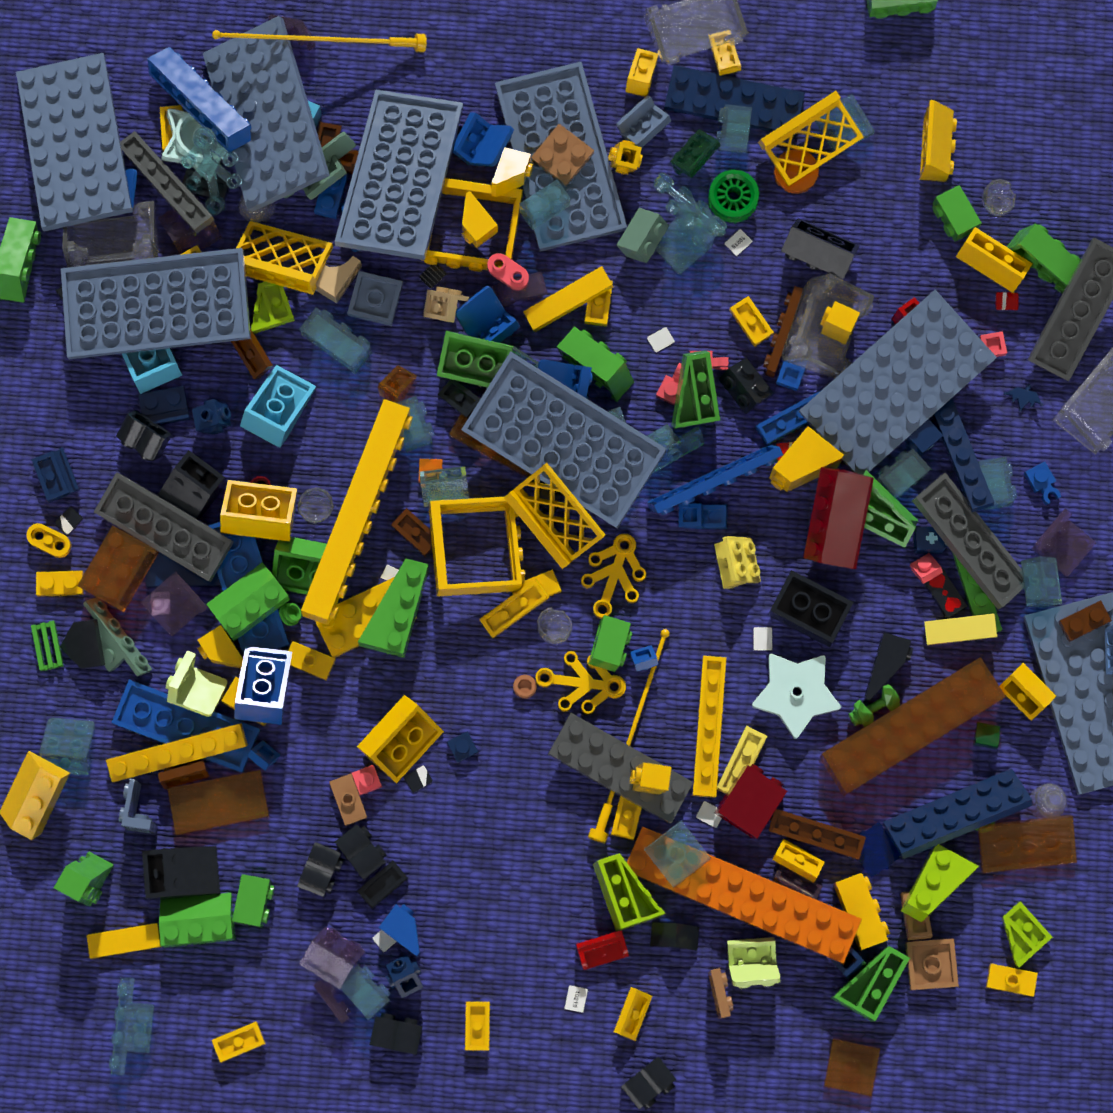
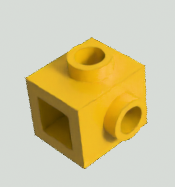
[608,140,642,175]

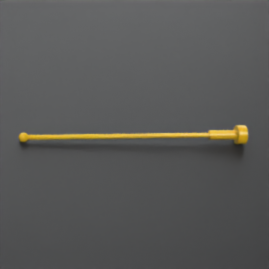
[212,30,427,52]
[588,629,670,843]

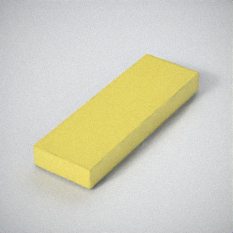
[924,614,997,645]
[717,726,767,794]

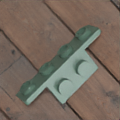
[284,132,356,200]
[83,597,152,676]

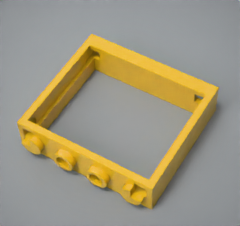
[422,178,523,272]
[428,497,525,596]

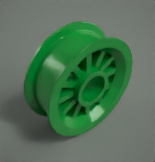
[708,170,759,223]

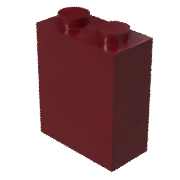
[714,764,787,839]

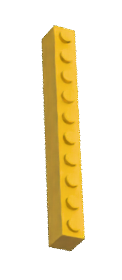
[301,399,413,625]

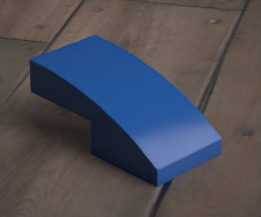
[679,503,728,529]

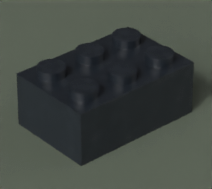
[781,218,860,280]
[768,570,854,647]

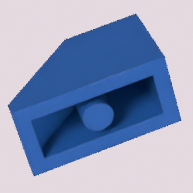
[379,904,420,957]

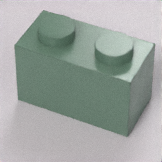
[617,208,669,263]

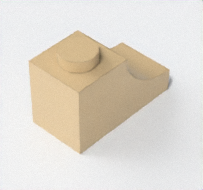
[316,256,362,304]

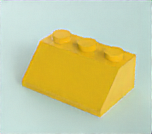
[919,100,957,182]
[220,480,297,542]
[357,695,444,784]
[0,751,70,840]

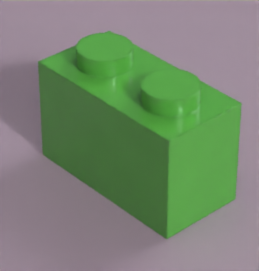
[932,185,982,242]
[588,615,632,672]
[232,874,275,928]

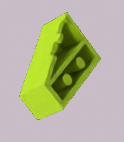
[901,845,979,923]
[593,853,666,932]

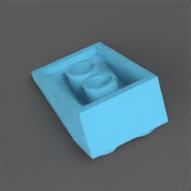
[122,348,182,394]
[240,365,316,448]

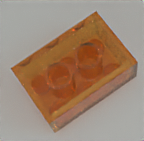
[77,525,159,612]

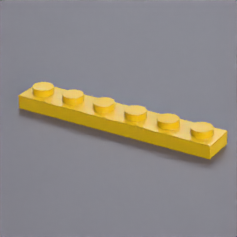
[692,656,726,798]
[106,723,248,783]

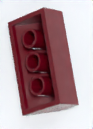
[803,467,874,569]

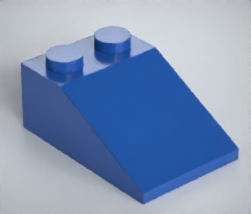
[235,646,292,725]

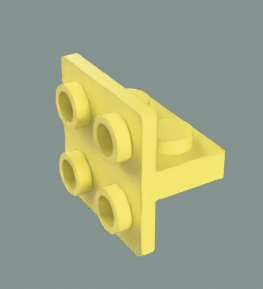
[714,536,761,589]

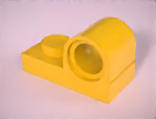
[625,48,659,97]

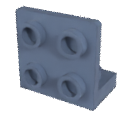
[119,779,158,835]

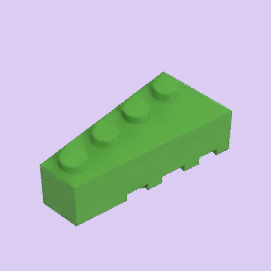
[1007,223,1081,294]
[358,558,429,658]

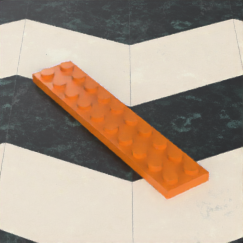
[627,827,862,964]

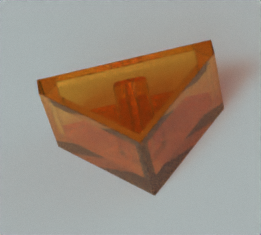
[378,365,417,404]

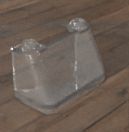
[643,0,748,65]
[62,201,159,268]
[782,273,874,379]
[1053,348,1113,455]

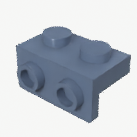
[616,95,671,147]

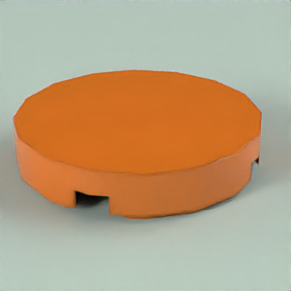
[774,149,819,194]

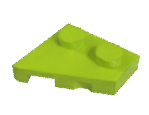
[251,281,295,334]
[1001,901,1053,968]

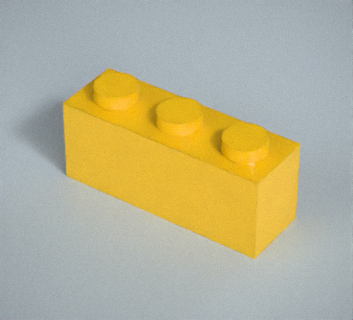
[956,227,1033,293]
[833,873,890,951]

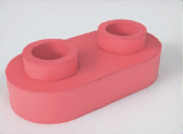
[487,253,529,291]

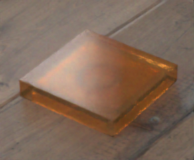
[824,1039,880,1096]

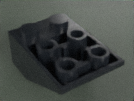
[157,450,227,520]
[142,846,220,901]

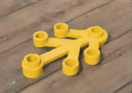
[581,534,646,619]
[535,651,626,715]

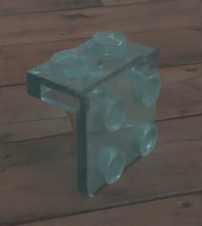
[39,718,95,775]

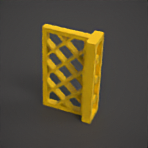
[758,91,864,187]
[236,221,333,295]
[504,463,606,569]

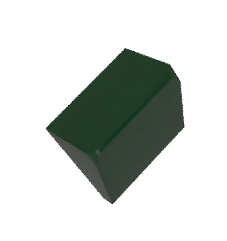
[973,722,1000,750]

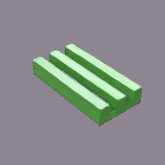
[31,620,64,671]

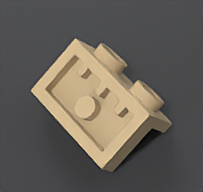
[423,287,469,323]

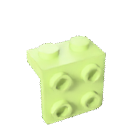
[165,651,227,717]
[727,937,781,988]

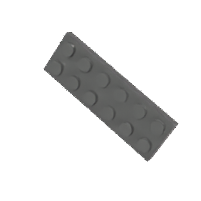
[1027,238,1113,381]
[94,472,234,582]
[912,473,1031,610]
[547,713,693,824]

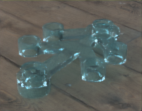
[181,127,242,215]
[653,172,727,237]

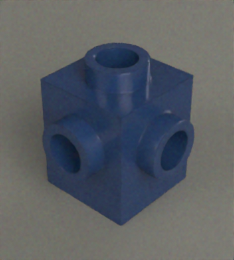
[192,399,231,434]
[386,955,424,998]

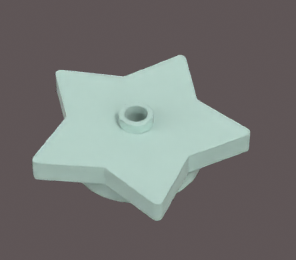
[161,109,232,182]
[752,654,841,739]

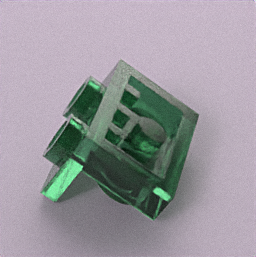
[670,129,721,178]

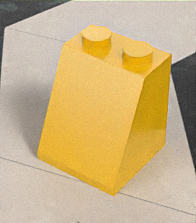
[769,426,844,492]

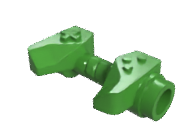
[848,684,900,727]

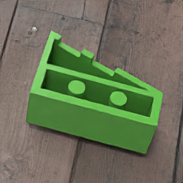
[0,217,41,303]
[557,327,634,402]
[671,350,720,428]
[863,470,918,548]
[54,851,114,907]
[831,946,910,1022]

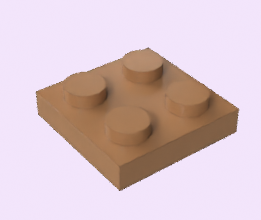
[531,124,594,187]
[905,939,959,990]
[708,968,734,1019]

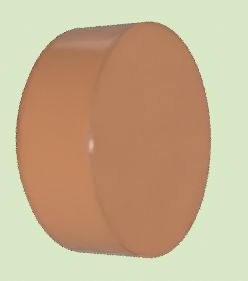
[513,675,537,699]

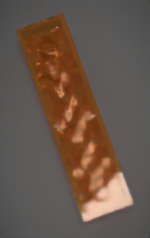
[819,657,1006,797]

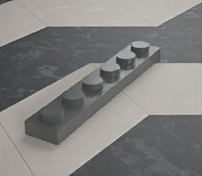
[121,131,215,234]

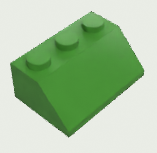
[867,0,938,19]
[437,331,514,388]
[272,537,340,601]
[206,562,290,641]
[159,893,236,948]

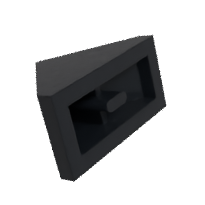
[650,923,699,951]

